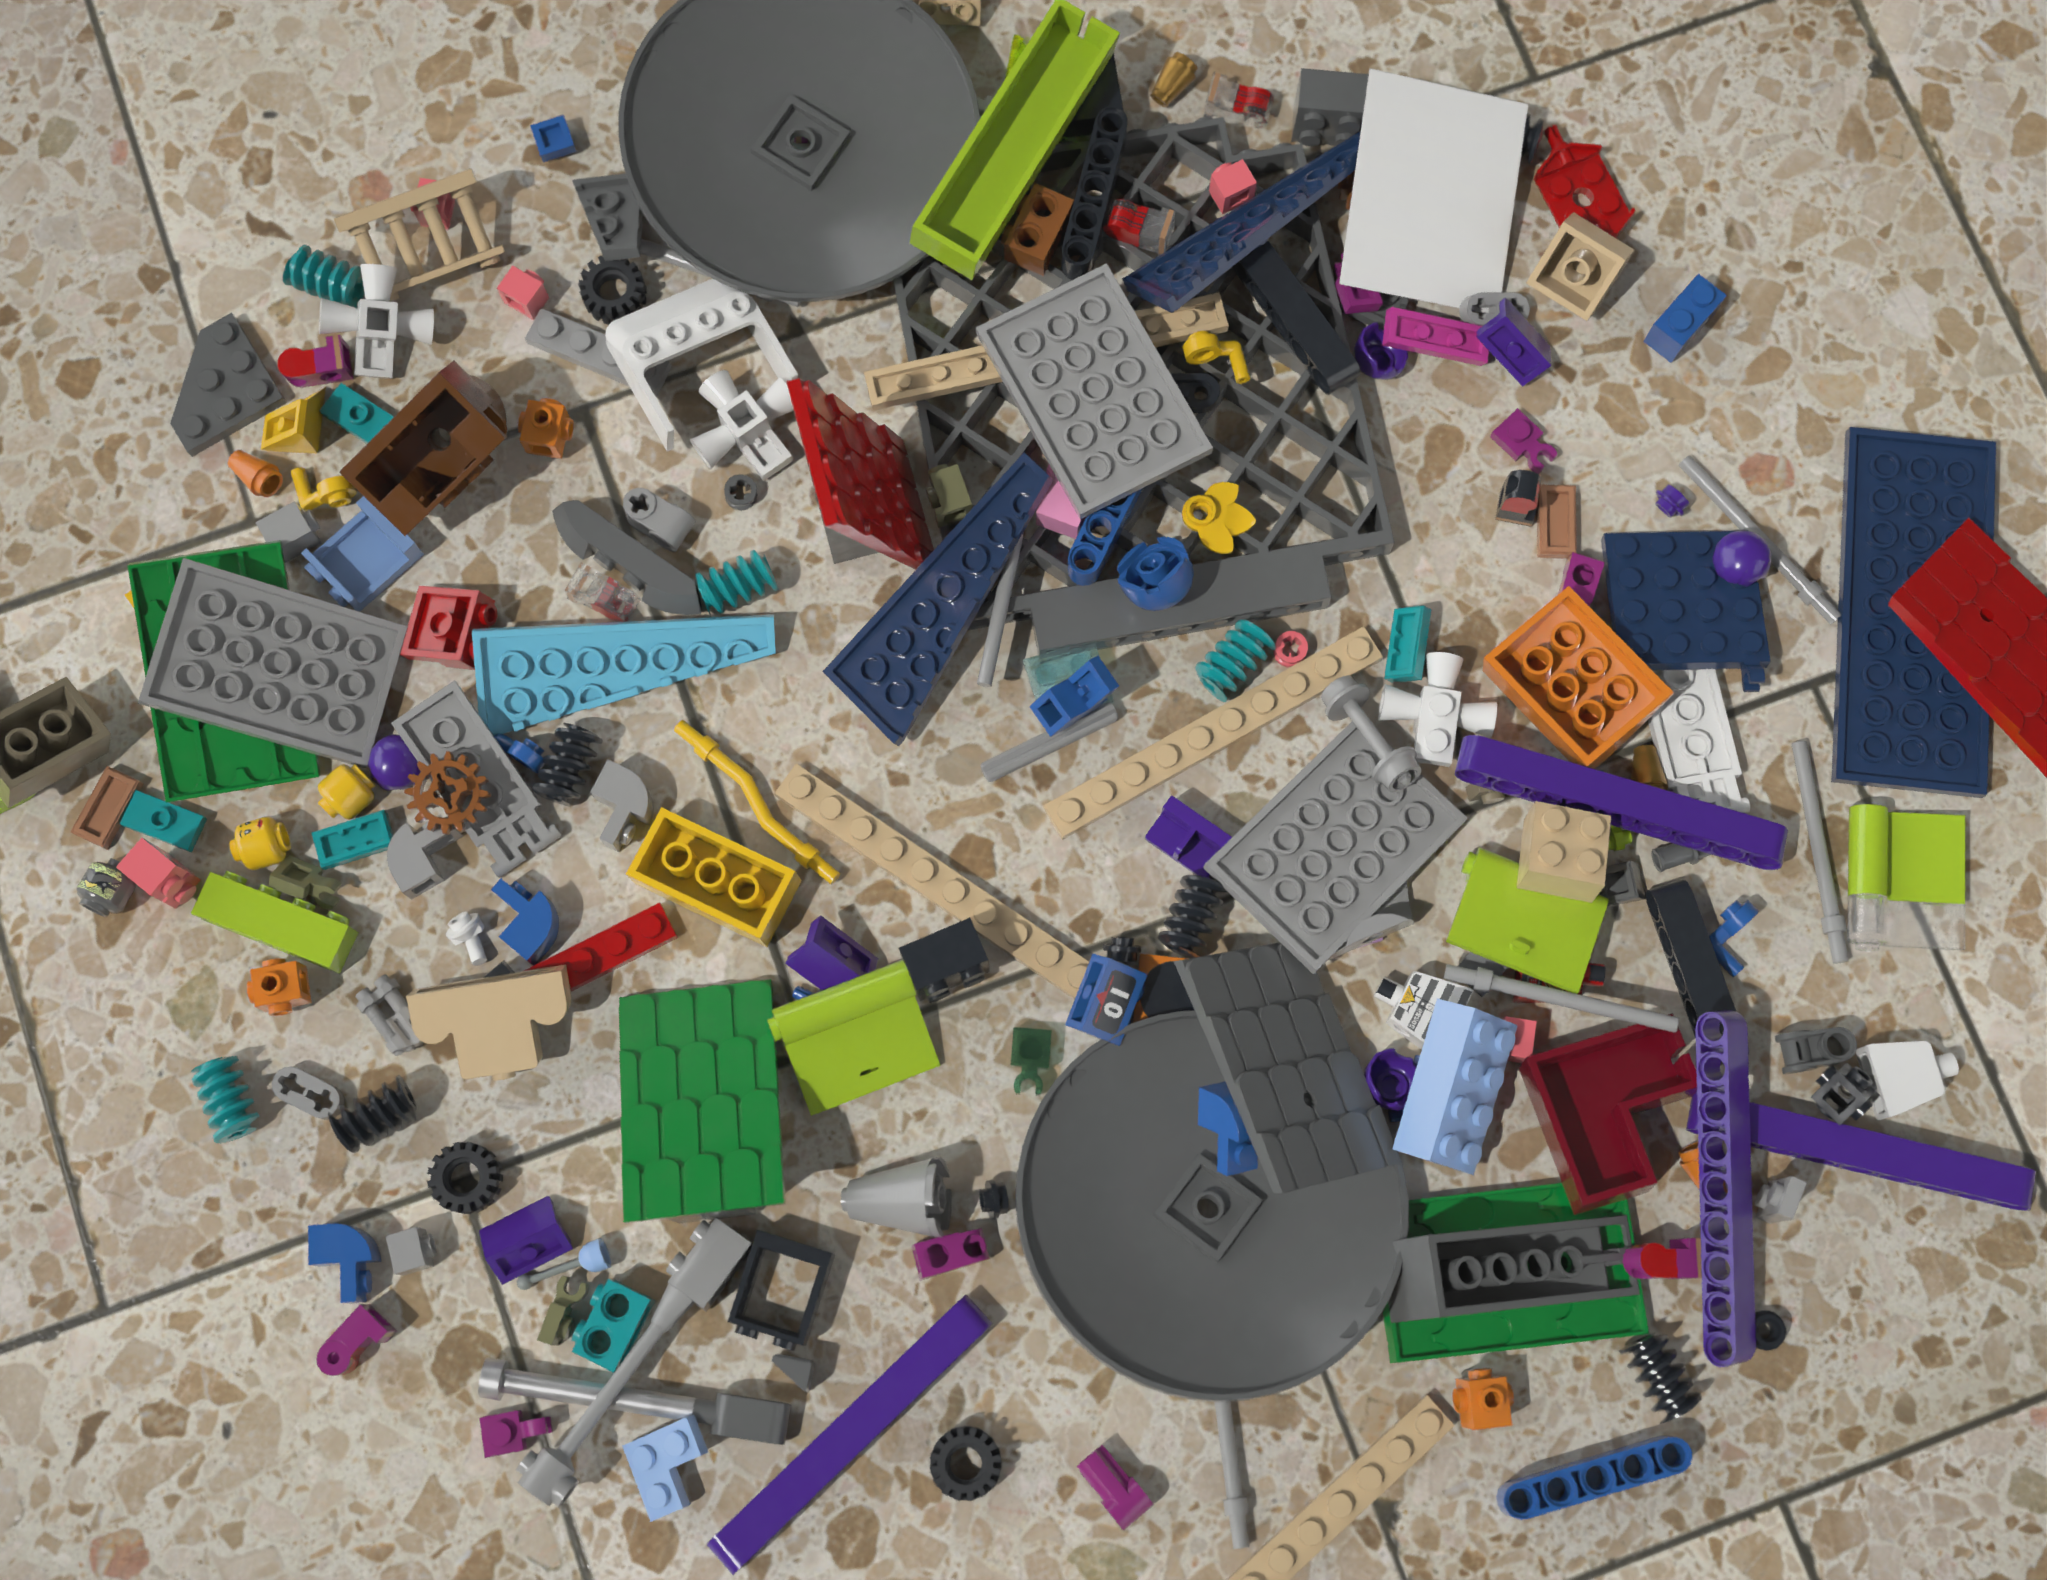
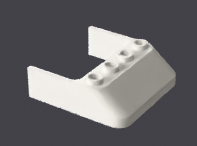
[606,279,798,451]

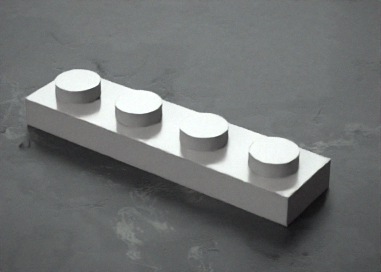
[525,308,672,398]

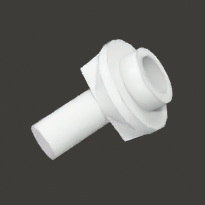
[446,912,487,966]

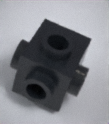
[1811,1063,1876,1125]

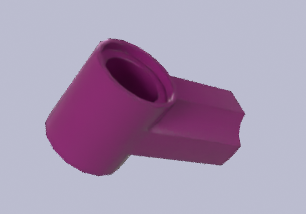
[1076,1444,1154,1531]

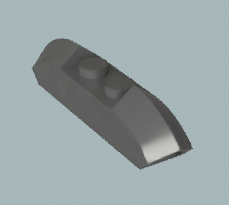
[552,500,702,615]

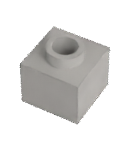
[386,1227,437,1275]

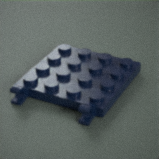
[1601,530,1771,692]

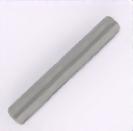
[981,702,1118,782]

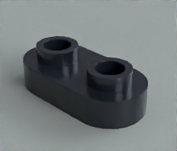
[1170,373,1220,413]

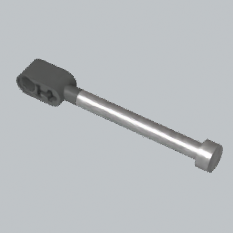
[478,1358,791,1445]

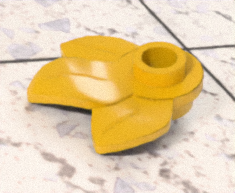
[1182,482,1256,554]

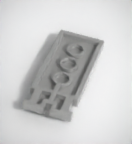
[391,680,562,878]

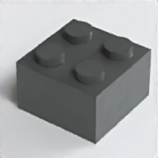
[1291,68,1369,146]

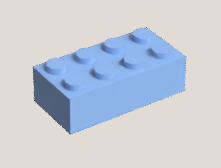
[1392,999,1518,1175]

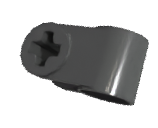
[1774,1027,1857,1074]

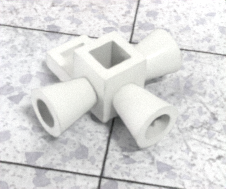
[319,264,434,379]
[690,370,794,481]
[1378,652,1497,767]

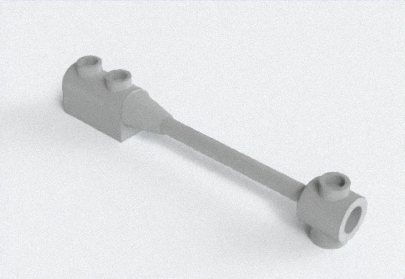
[516,1218,752,1508]

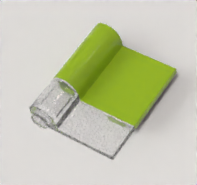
[1847,804,1965,952]

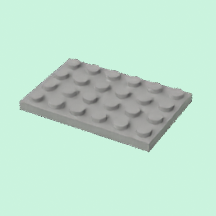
[976,263,1213,519]
[138,558,408,768]
[1203,721,1468,974]

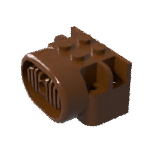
[339,360,507,536]

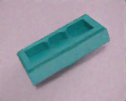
[319,383,393,444]
[1384,605,1432,683]
[120,790,207,853]
[311,810,394,870]

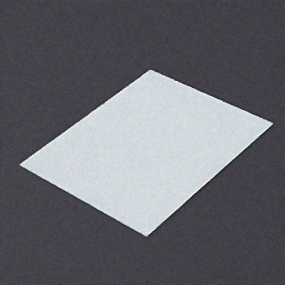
[1339,68,1528,313]

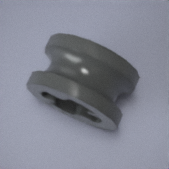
[724,474,757,511]

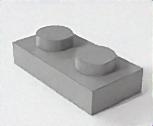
[1755,1176,1807,1224]

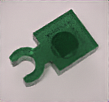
[1011,1027,1052,1096]

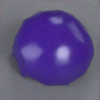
[1353,322,1408,380]
[1712,531,1772,587]
[368,734,421,791]
[1364,1048,1417,1111]

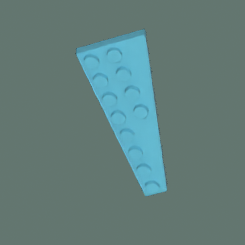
[472,614,776,735]

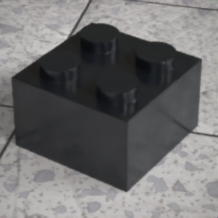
[899,918,990,1003]

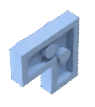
[622,1415,708,1522]

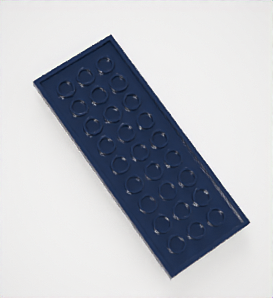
[1831,427,1996,798]

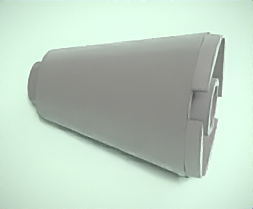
[841,1158,952,1237]

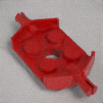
[1534,125,1636,239]

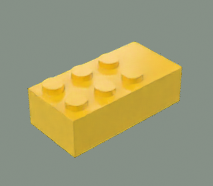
[626,807,802,947]

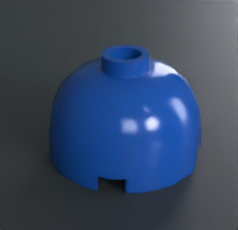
[1117,537,1194,611]

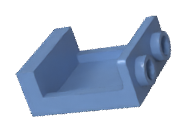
[301,496,424,612]

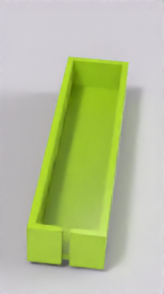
[909,0,1120,280]

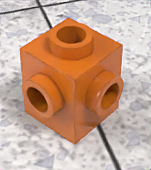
[518,398,574,459]
[247,958,312,1016]
[1452,1368,1514,1430]

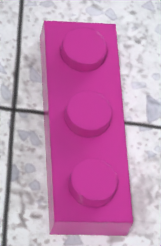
[1382,307,1489,366]

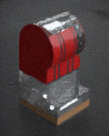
[1203,72,1274,129]
[1103,199,1176,254]
[565,562,641,622]

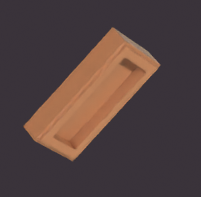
[1537,484,1577,559]
[71,766,144,850]

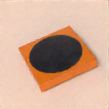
[1133,953,1194,1023]

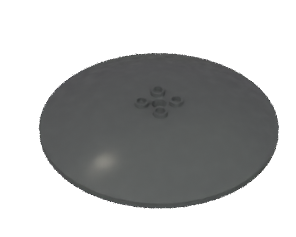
[618,0,980,302]
[1015,1010,1409,1402]

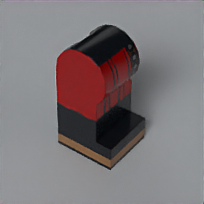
[1495,470,1542,527]

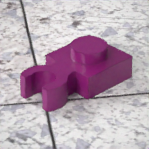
[1490,408,1558,474]

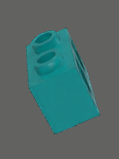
[571,1279,656,1373]

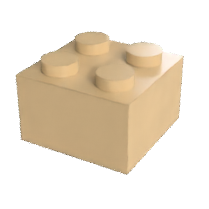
[1526,212,1635,321]
[1517,801,1611,903]

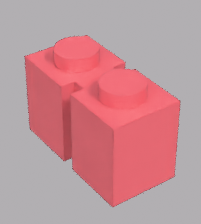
[116,838,201,909]

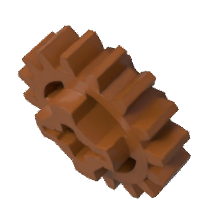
[404,751,491,835]

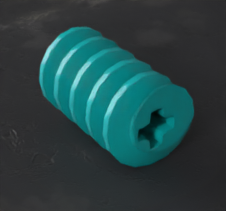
[282,244,365,308]
[695,550,779,617]
[1195,619,1276,702]
[191,1056,260,1144]

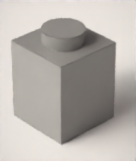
[255,501,321,563]

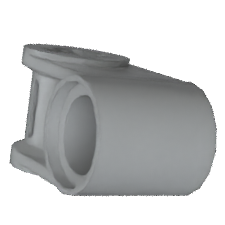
[623,488,696,552]

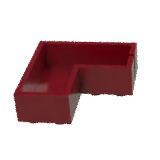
[1519,1013,1697,1215]

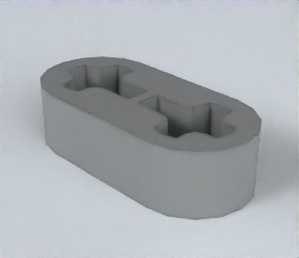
[1459,292,1530,326]
[272,1066,345,1120]

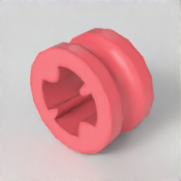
[1273,631,1308,668]

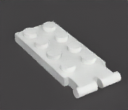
[1648,669,1750,813]

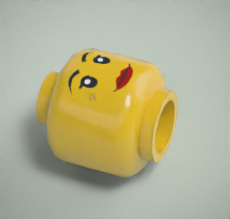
[229,816,291,870]

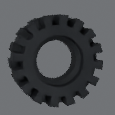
[578,255,647,325]
[427,1142,503,1214]
[929,1426,1002,1501]

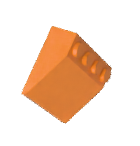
[1482,586,1674,769]

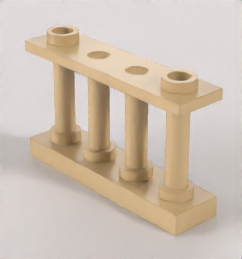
[334,168,505,302]

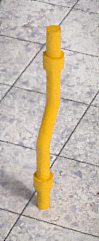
[674,720,841,885]

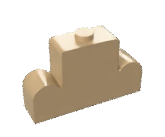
[406,965,572,1081]

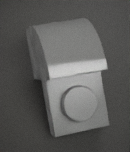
[590,759,654,852]
[387,816,463,900]

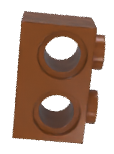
[1001,183,1074,276]

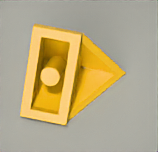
[261,387,326,454]

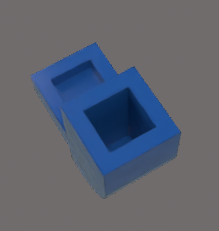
[1029,656,1120,737]
[491,878,559,966]
[1198,1081,1258,1176]
[308,1224,382,1304]

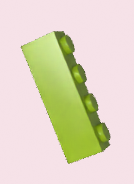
[191,871,359,974]

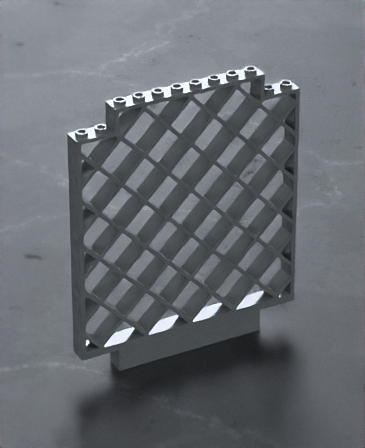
[893,117,1395,661]

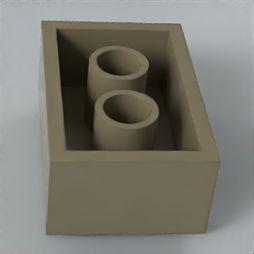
[0,677,111,808]

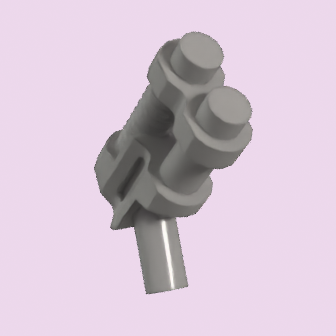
[355,974,424,1056]

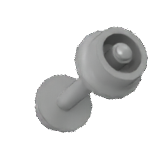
[1321,675,1422,792]

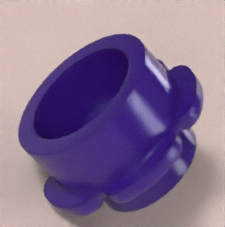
[1655,484,1690,518]

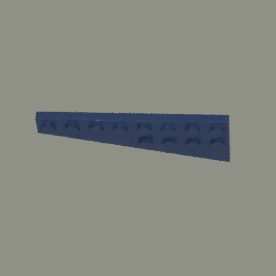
[1122,132,1361,313]
[822,453,1053,746]

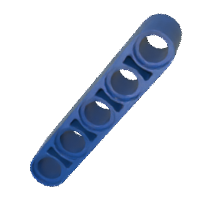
[1068,488,1143,586]
[1496,1436,1693,1520]

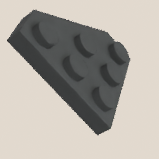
[170,312,287,457]

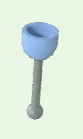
[517,1238,611,1290]

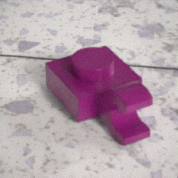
[1334,252,1383,314]
[479,1410,553,1458]

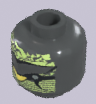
[76,858,136,917]

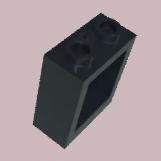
[727,1230,835,1351]

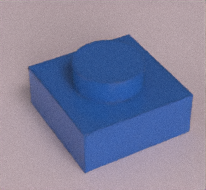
[530,115,577,162]

